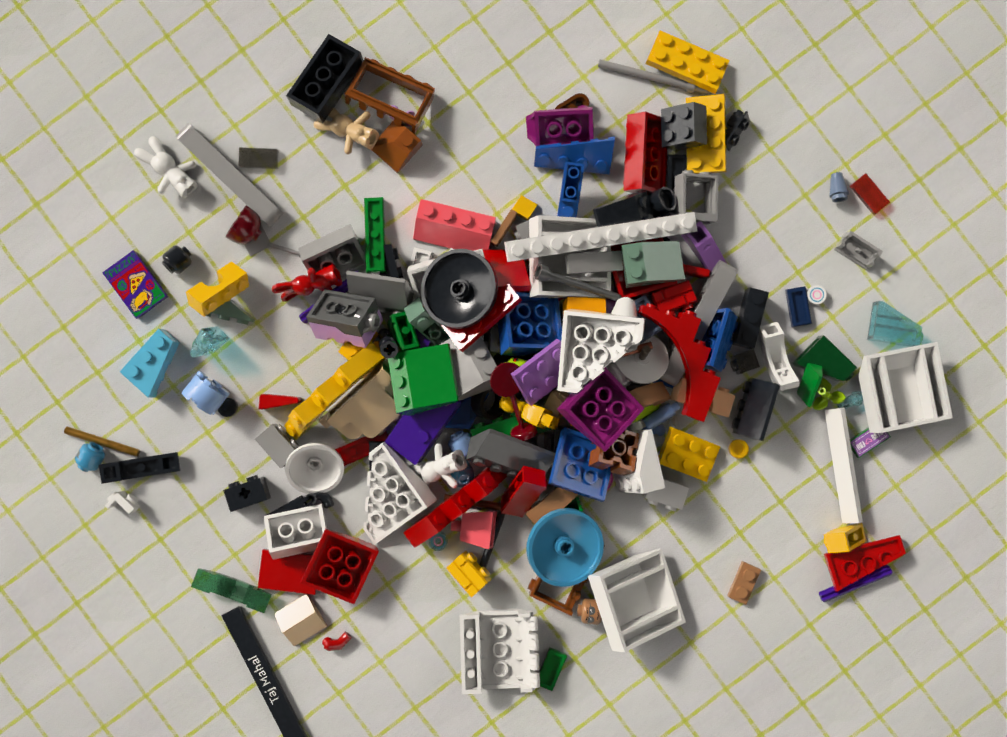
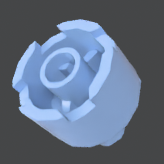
[182,371,230,415]

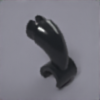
[304,492,334,509]

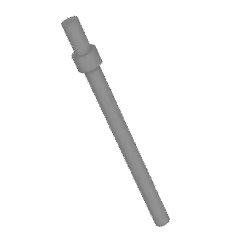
[598,59,709,95]

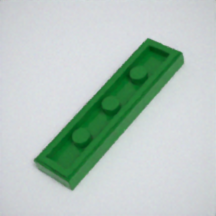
[364,197,386,274]

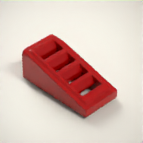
[259,394,302,410]

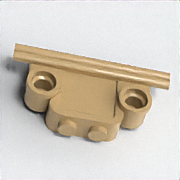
[318,358,401,439]

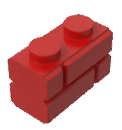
[650,280,697,314]

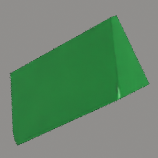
[797,363,823,407]

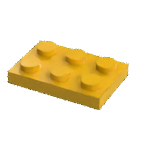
[658,427,721,482]

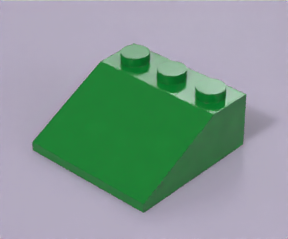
[388,343,459,416]

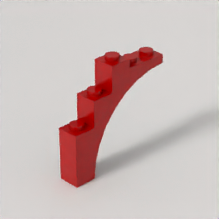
[637,303,721,422]
[403,467,507,548]

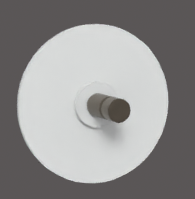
[615,336,669,384]

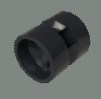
[648,187,676,218]

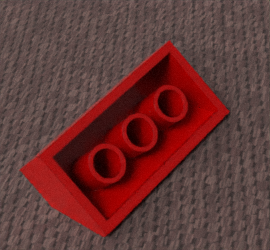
[623,111,667,194]

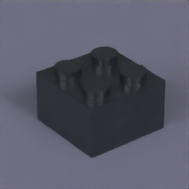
[661,102,707,151]

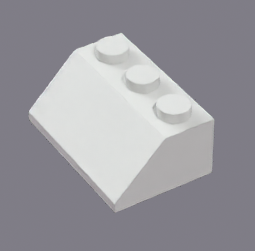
[264,504,327,560]

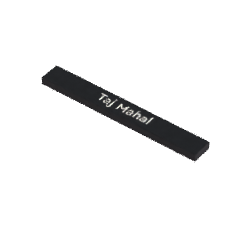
[221,606,307,737]

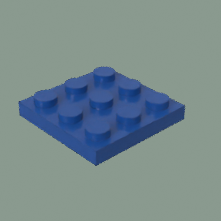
[548,427,611,502]

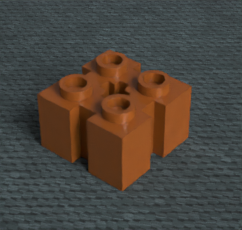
[588,430,639,476]

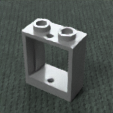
[674,170,718,224]

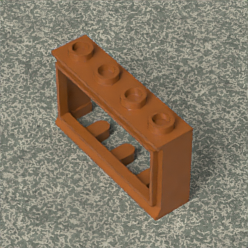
[345,57,435,134]
[527,545,605,616]

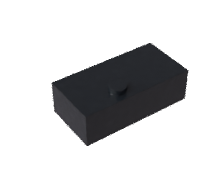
[286,34,364,124]

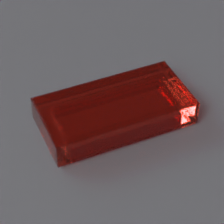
[850,173,890,215]

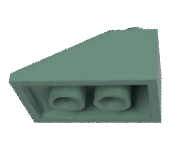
[621,241,685,288]

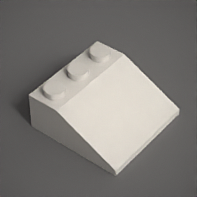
[615,429,665,494]

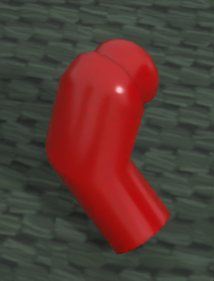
[322,631,352,651]

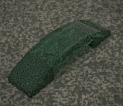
[191,568,272,613]

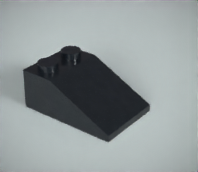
[593,191,654,247]

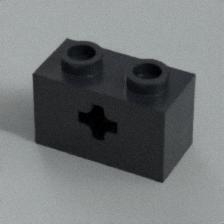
[223,475,271,512]

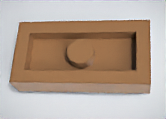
[727,561,761,605]

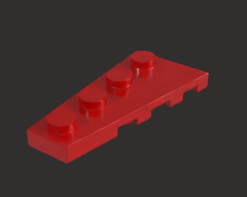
[440,284,522,352]
[824,535,906,592]

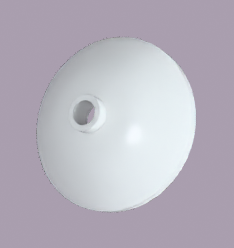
[285,443,344,494]

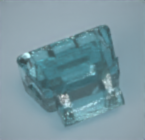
[190,326,230,357]

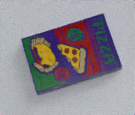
[102,250,169,319]

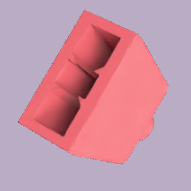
[451,511,497,549]

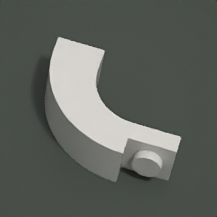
[759,322,799,391]

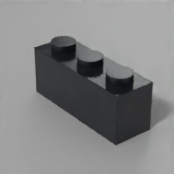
[732,287,769,349]

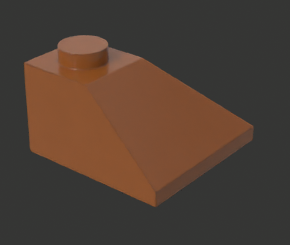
[372,120,423,173]

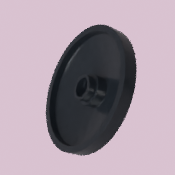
[421,249,498,329]

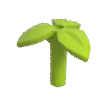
[813,378,846,410]

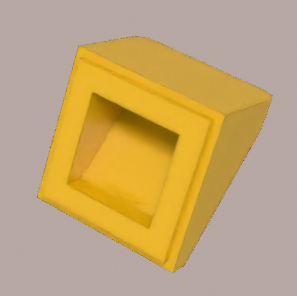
[512,195,538,220]

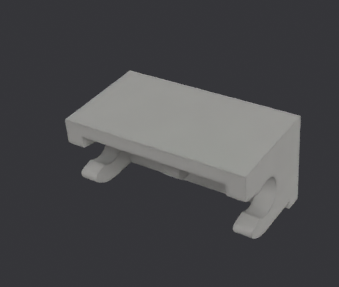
[834,231,883,270]

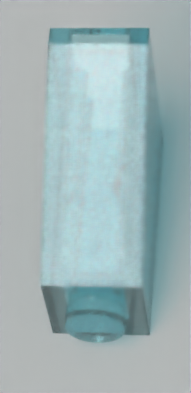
[867,301,923,347]

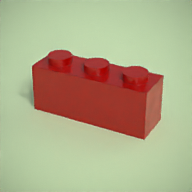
[501,466,548,518]

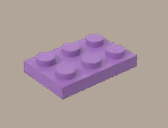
[511,339,561,406]

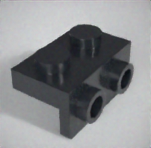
[379,244,403,278]

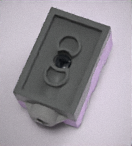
[306,289,383,348]

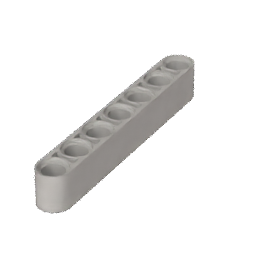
[175,123,284,227]
[660,260,737,387]

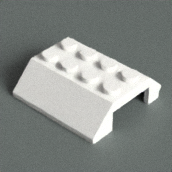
[460,609,540,694]

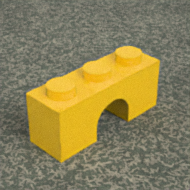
[186,261,249,317]

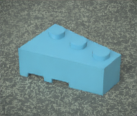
[120,329,180,398]

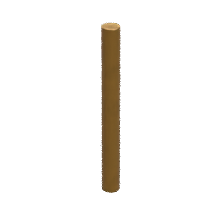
[64,427,140,457]

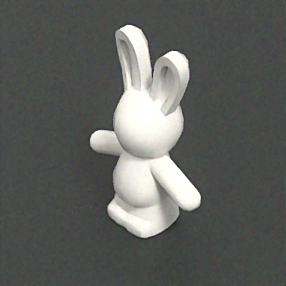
[134,136,198,199]
[409,443,467,488]

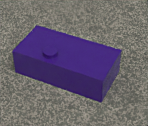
[385,400,464,465]

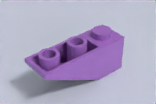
[681,221,727,274]

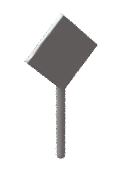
[244,225,300,257]

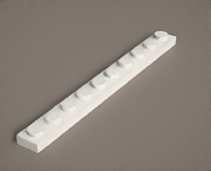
[504,212,697,262]

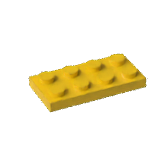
[645,30,730,94]
[686,94,726,174]

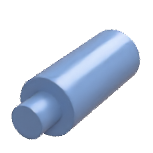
[643,401,681,429]

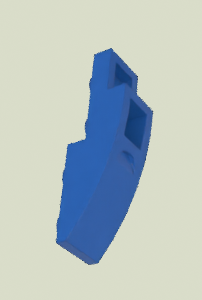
[557,161,585,218]

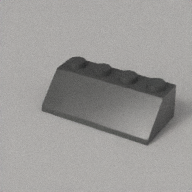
[466,429,556,478]

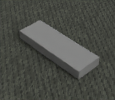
[565,251,623,274]

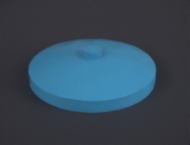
[526,508,604,587]

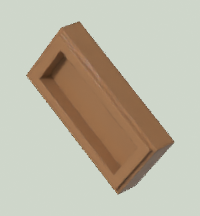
[491,209,517,247]

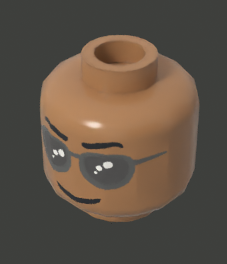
[577,598,602,625]

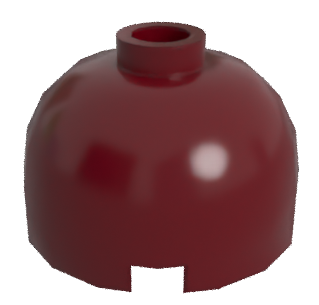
[225,205,262,245]

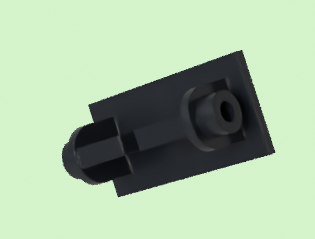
[725,110,750,151]

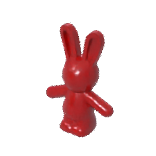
[272,264,342,302]

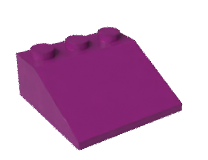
[557,367,644,452]

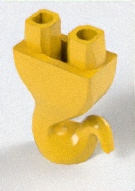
[499,396,560,430]

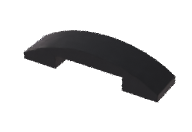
[99,452,181,484]

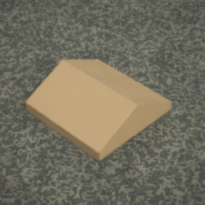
[274,594,327,646]

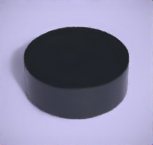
[218,398,238,417]

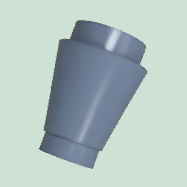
[829,172,849,202]

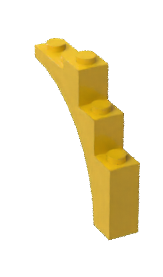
[284,342,384,440]

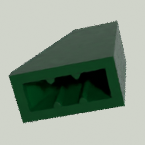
[792,335,857,381]

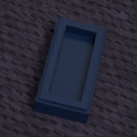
[785,286,812,327]

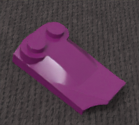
[526,105,594,146]

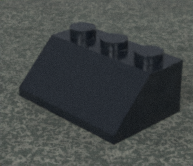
[731,378,780,441]

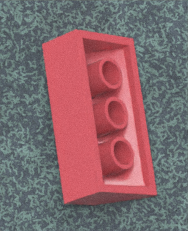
[413,199,496,251]

